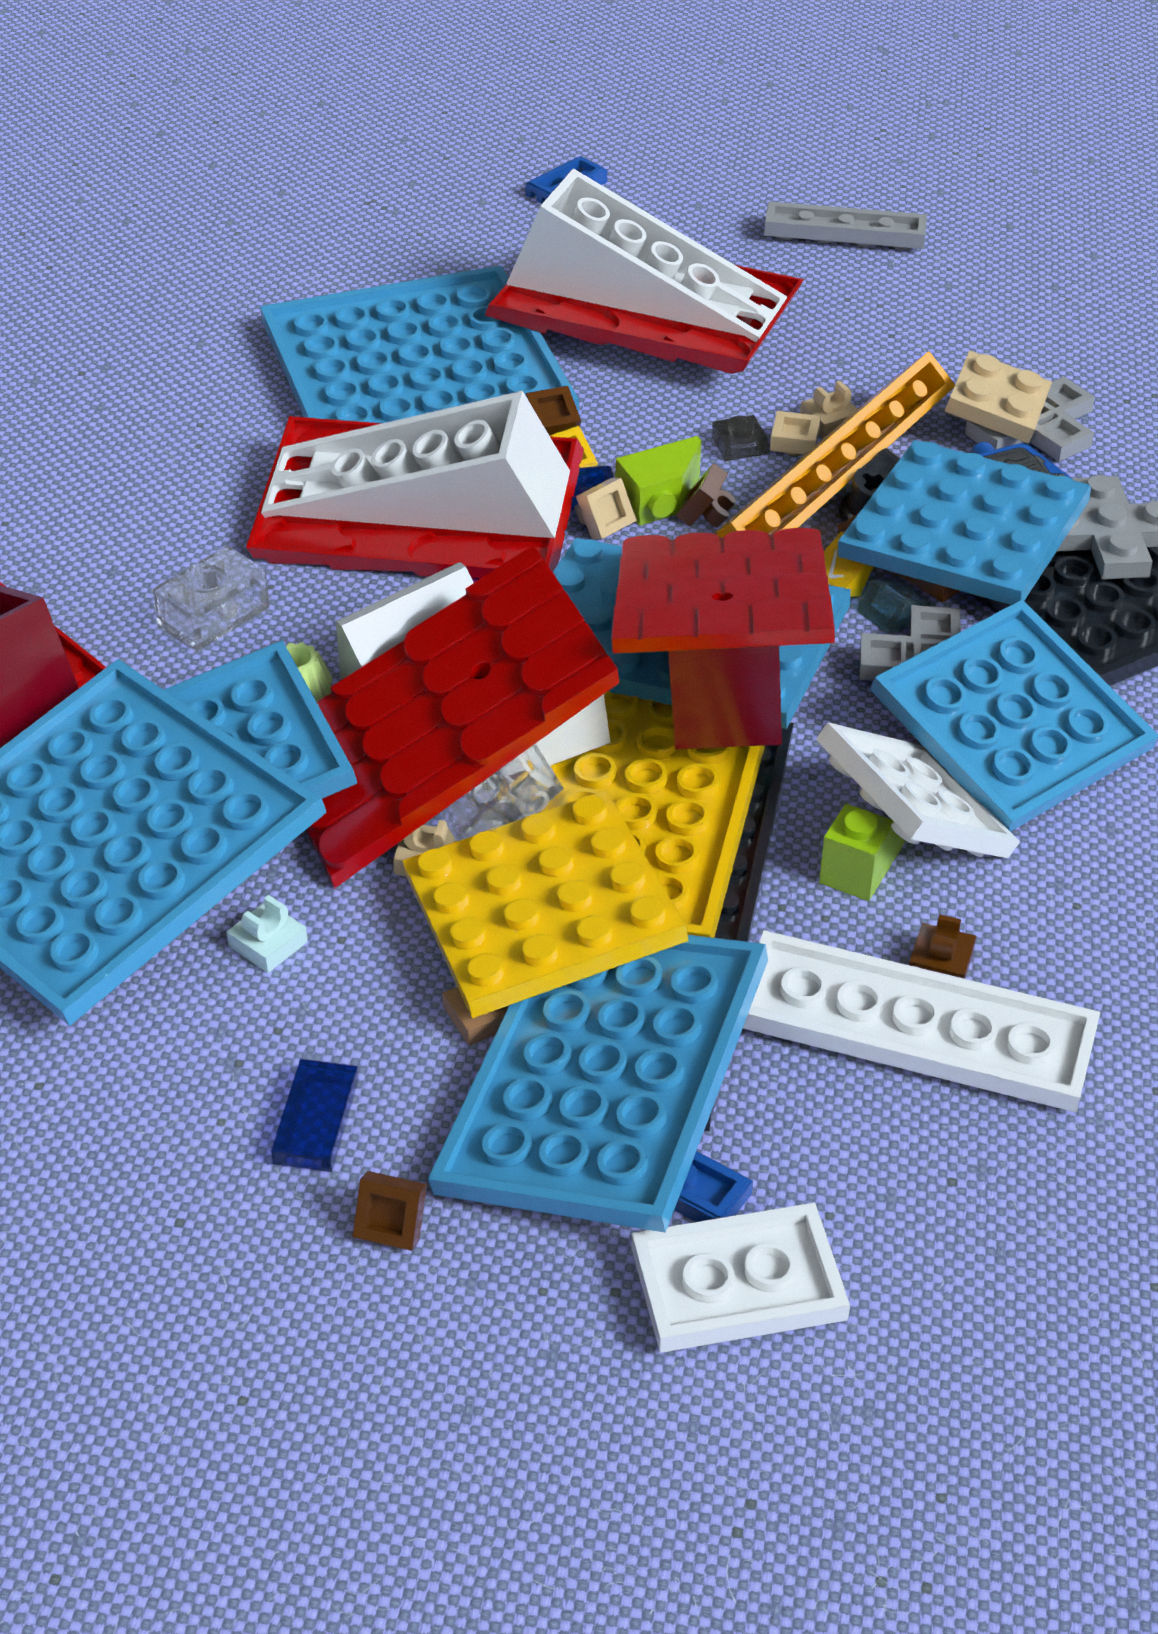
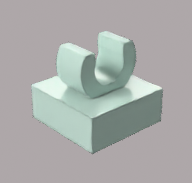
[226,895,307,973]

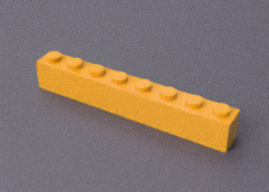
[714,351,955,537]

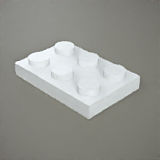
[631,1202,850,1353]

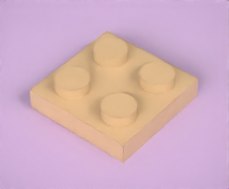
[944,350,1052,444]

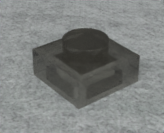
[712,415,768,461]

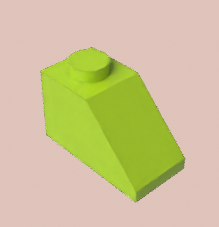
[615,436,702,526]
[819,803,906,901]

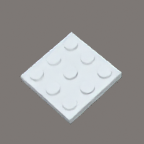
[816,722,1020,858]

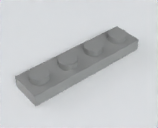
[764,201,927,250]

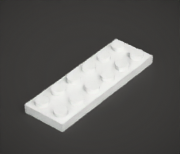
[743,930,1100,1113]

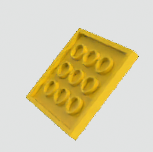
[402,790,688,1018]

